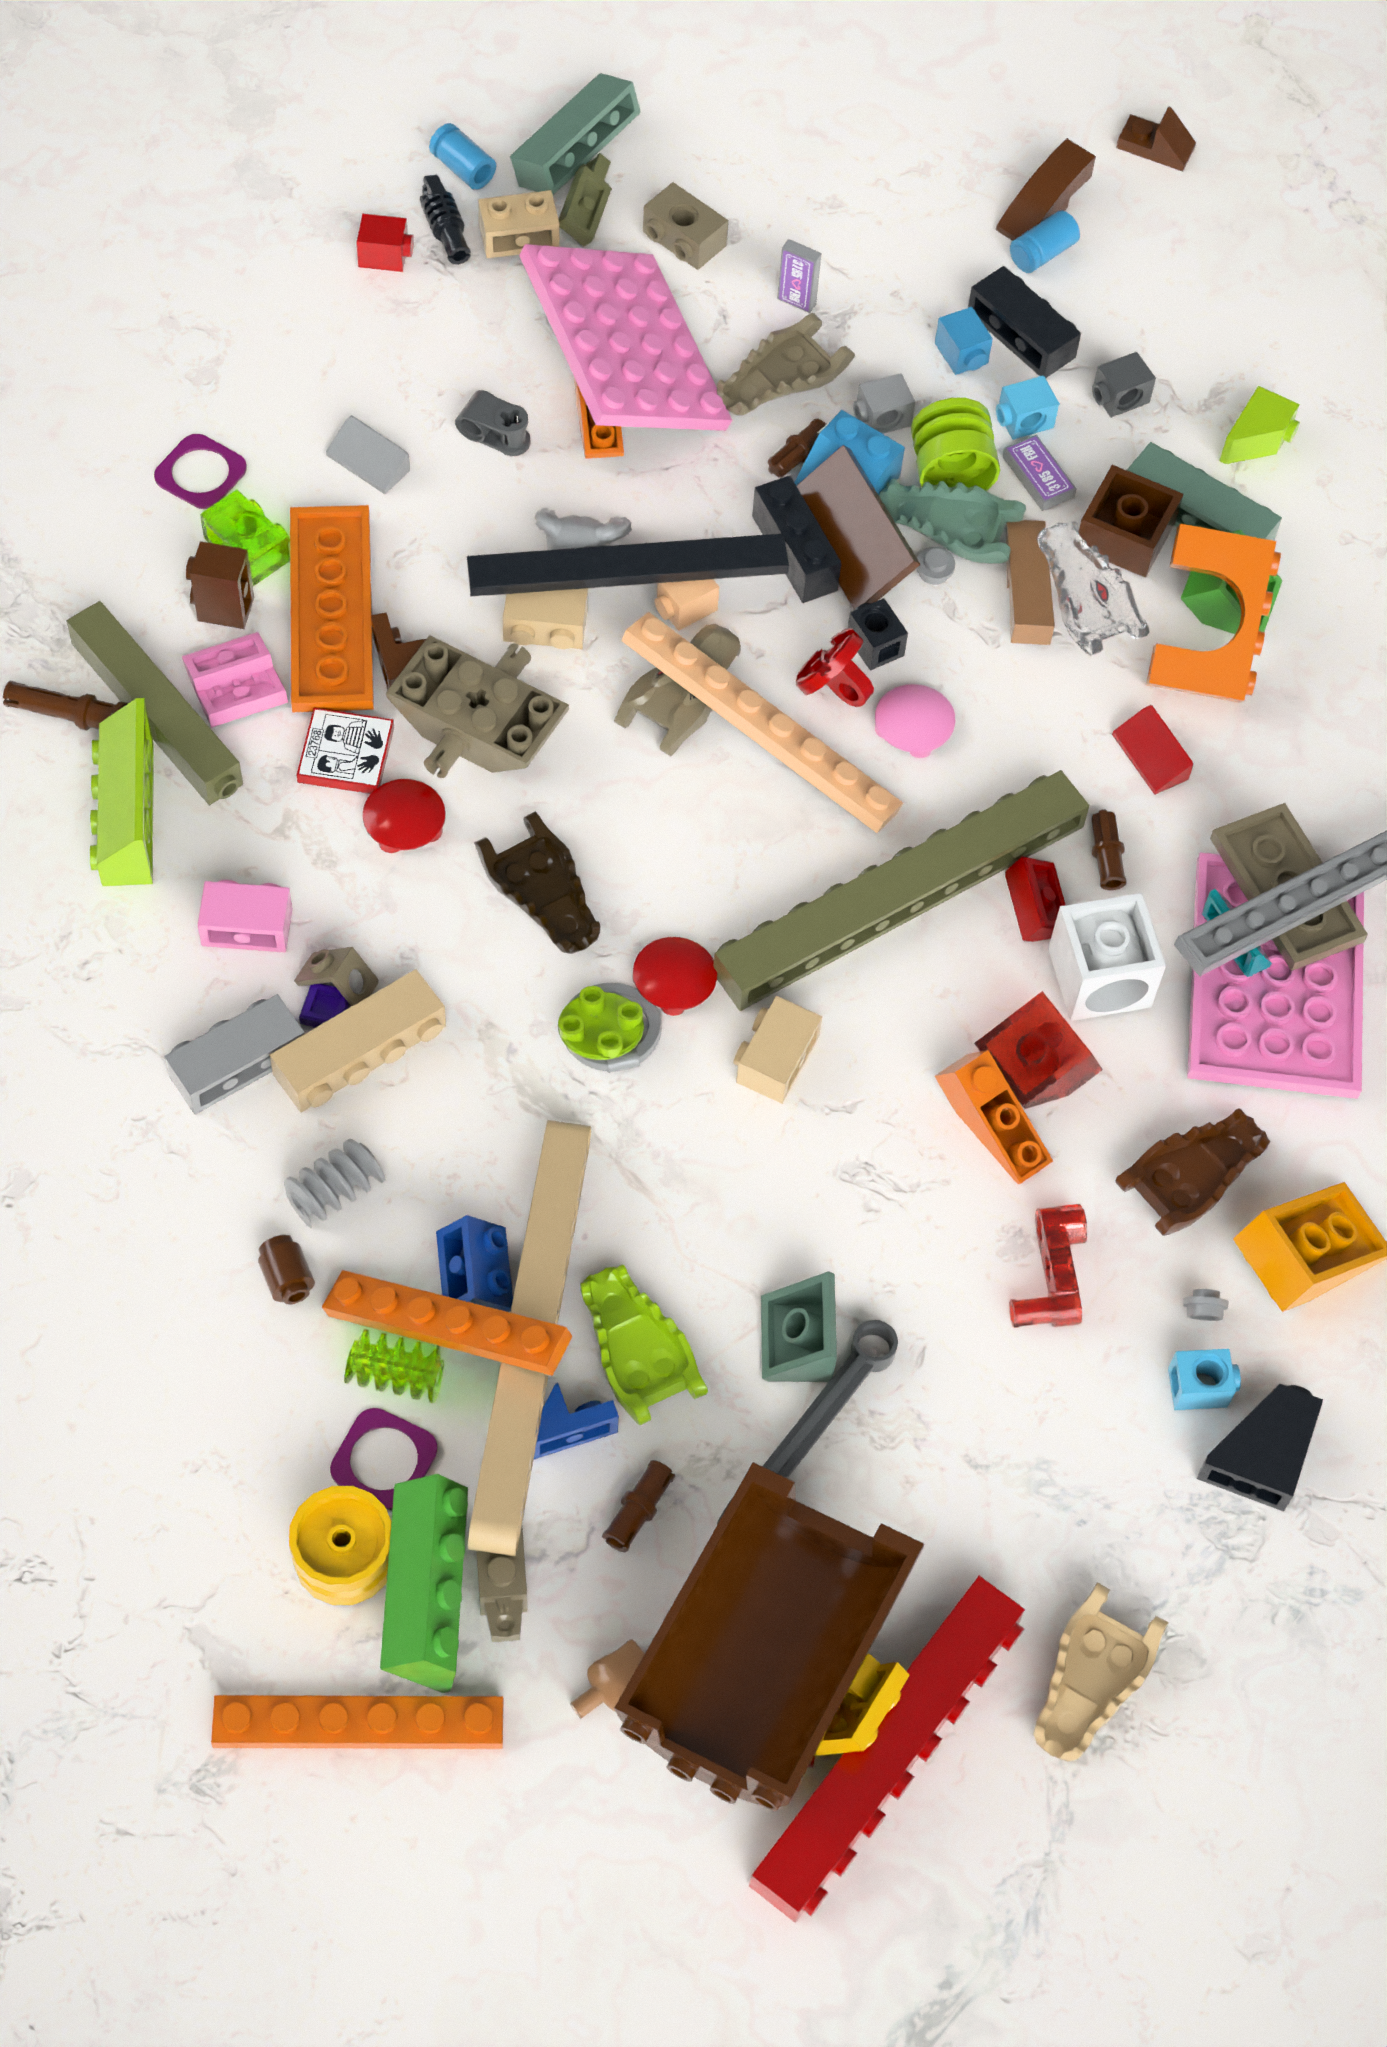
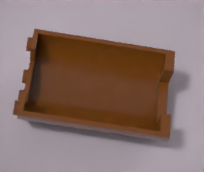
[614,1462,924,1811]

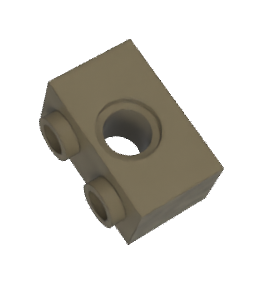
[643,182,729,270]

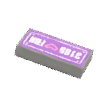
[777,239,822,313]
[1002,435,1077,511]

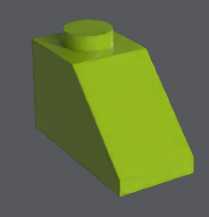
[1220,386,1300,464]

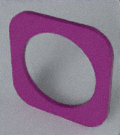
[154,434,247,509]
[330,1408,438,1510]

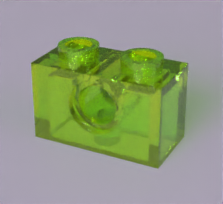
[200,489,290,586]

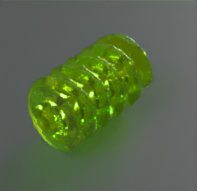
[344,1329,445,1403]

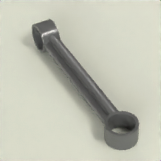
[717,1320,898,1525]

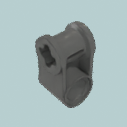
[455,390,531,456]

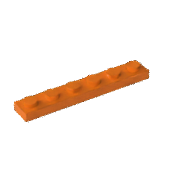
[322,1270,573,1376]
[211,1695,504,1749]

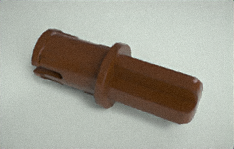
[767,419,827,478]
[1091,809,1126,891]

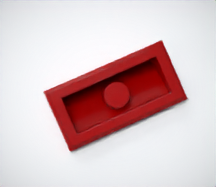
[1112,705,1193,795]
[1005,856,1066,942]

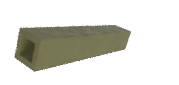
[66,601,243,806]

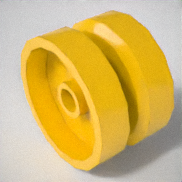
[289,1486,391,1605]

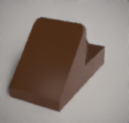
[1116,106,1196,172]
[371,612,426,691]

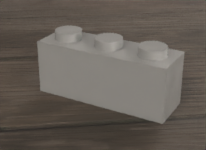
[164,994,305,1115]

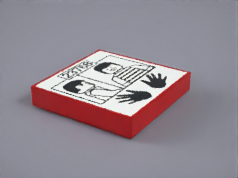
[297,708,394,794]

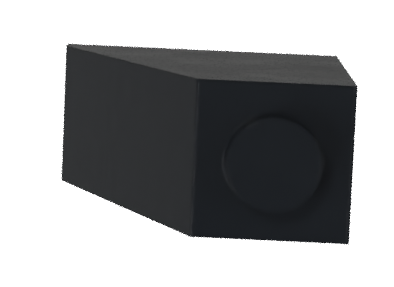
[1197,1384,1323,1512]

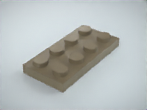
[1210,803,1368,971]

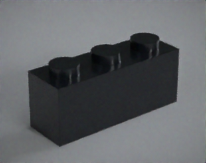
[968,266,1081,378]
[752,475,842,604]

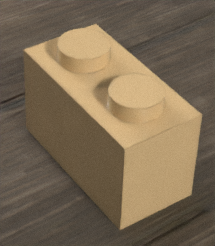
[503,588,588,649]
[733,996,823,1104]

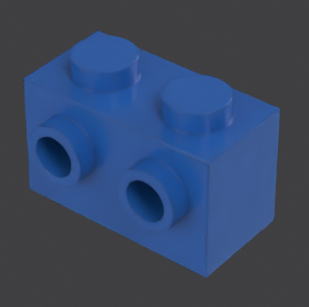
[436,1215,513,1312]

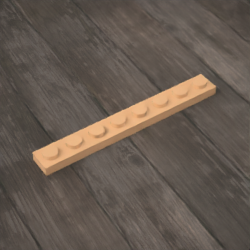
[621,612,903,833]

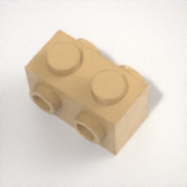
[478,190,559,259]

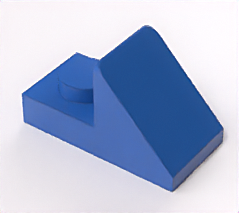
[534,1383,619,1459]

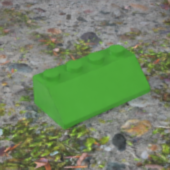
[380,1474,468,1693]

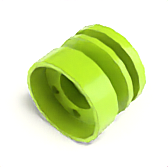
[911,398,1000,491]

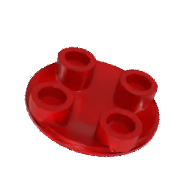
[363,779,446,853]
[632,937,717,1016]

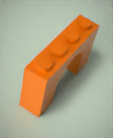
[1146,524,1281,703]

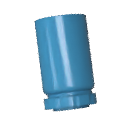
[429,123,497,190]
[1010,210,1080,274]

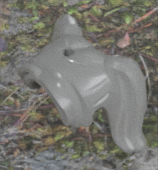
[535,508,632,550]

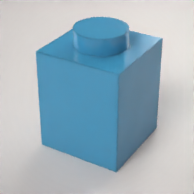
[935,307,993,375]

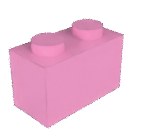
[198,880,293,953]

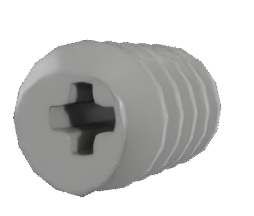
[284,1138,386,1229]

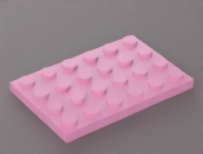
[519,244,732,431]
[1187,852,1364,1099]

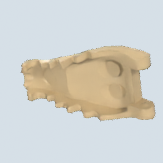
[1033,1582,1169,1762]

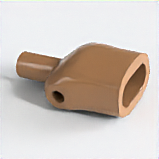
[570,1639,645,1719]

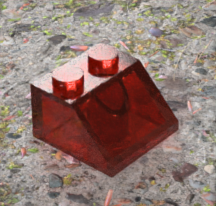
[974,991,1103,1109]

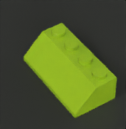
[90,698,154,886]

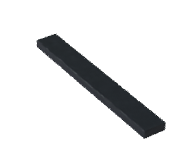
[467,533,789,597]

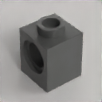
[1092,351,1156,418]

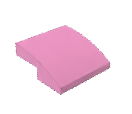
[182,632,288,728]

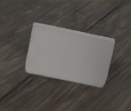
[326,415,410,494]

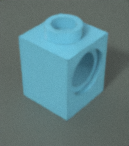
[996,375,1059,440]
[1168,1349,1241,1410]

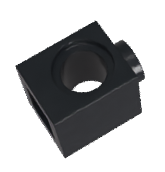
[847,598,908,671]

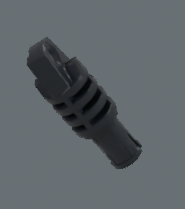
[420,175,471,265]

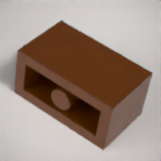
[186,541,254,629]

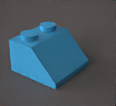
[794,410,905,495]

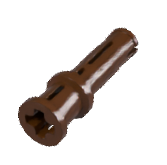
[3,681,128,730]

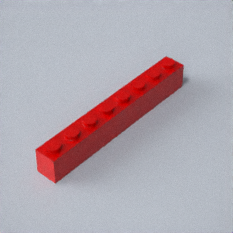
[749,1575,1025,1923]

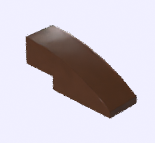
[996,138,1096,241]

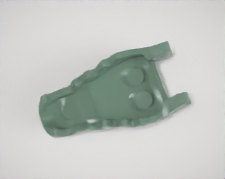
[879,478,1026,564]

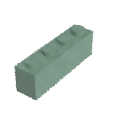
[510,73,641,195]
[1127,442,1282,541]

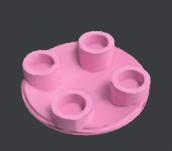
[875,684,955,758]

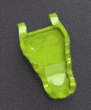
[580,1265,708,1426]

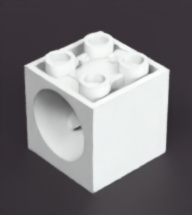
[1048,893,1166,1021]

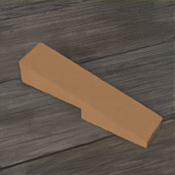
[1006,520,1055,645]

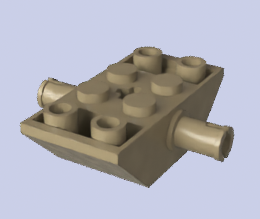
[386,635,569,778]

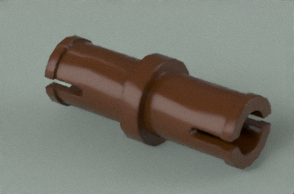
[602,1460,675,1552]

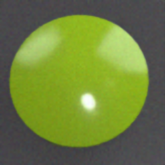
[558,986,644,1060]

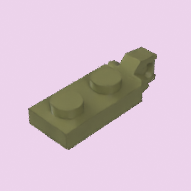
[558,153,612,247]

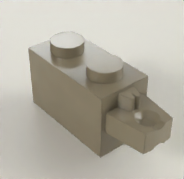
[477,1527,528,1642]

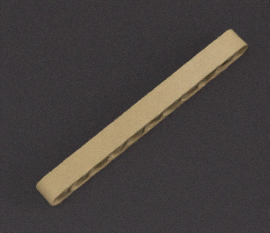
[468,1120,591,1556]

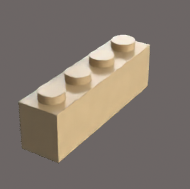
[270,969,446,1113]

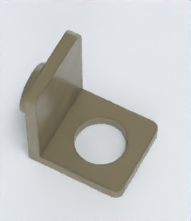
[294,947,379,1006]

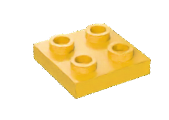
[814,1654,910,1756]

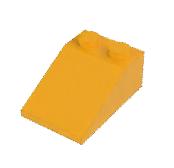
[1233,1182,1387,1312]

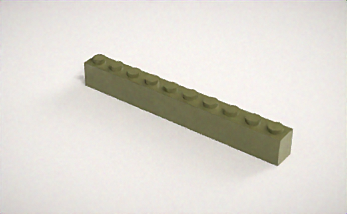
[714,770,1090,1011]

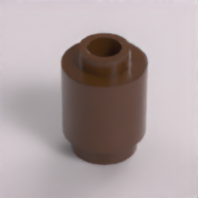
[258,1235,315,1305]

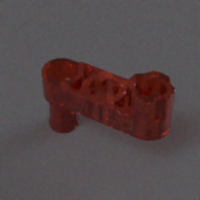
[1009,1204,1087,1328]

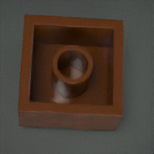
[1075,464,1184,578]

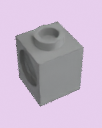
[853,373,915,434]

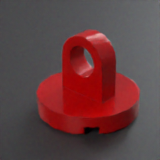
[796,628,874,707]

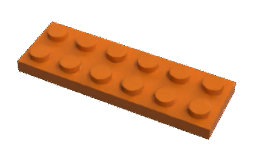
[290,505,374,712]

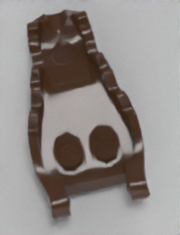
[1115,1108,1271,1236]

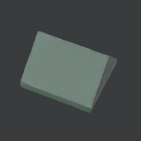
[761,1271,837,1382]

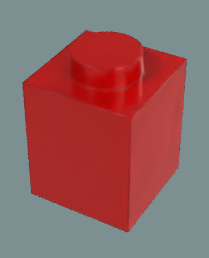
[356,213,414,272]

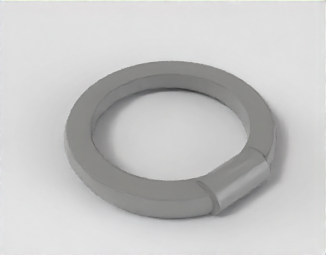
[565,983,662,1073]

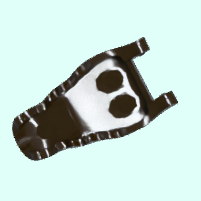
[474,811,600,954]

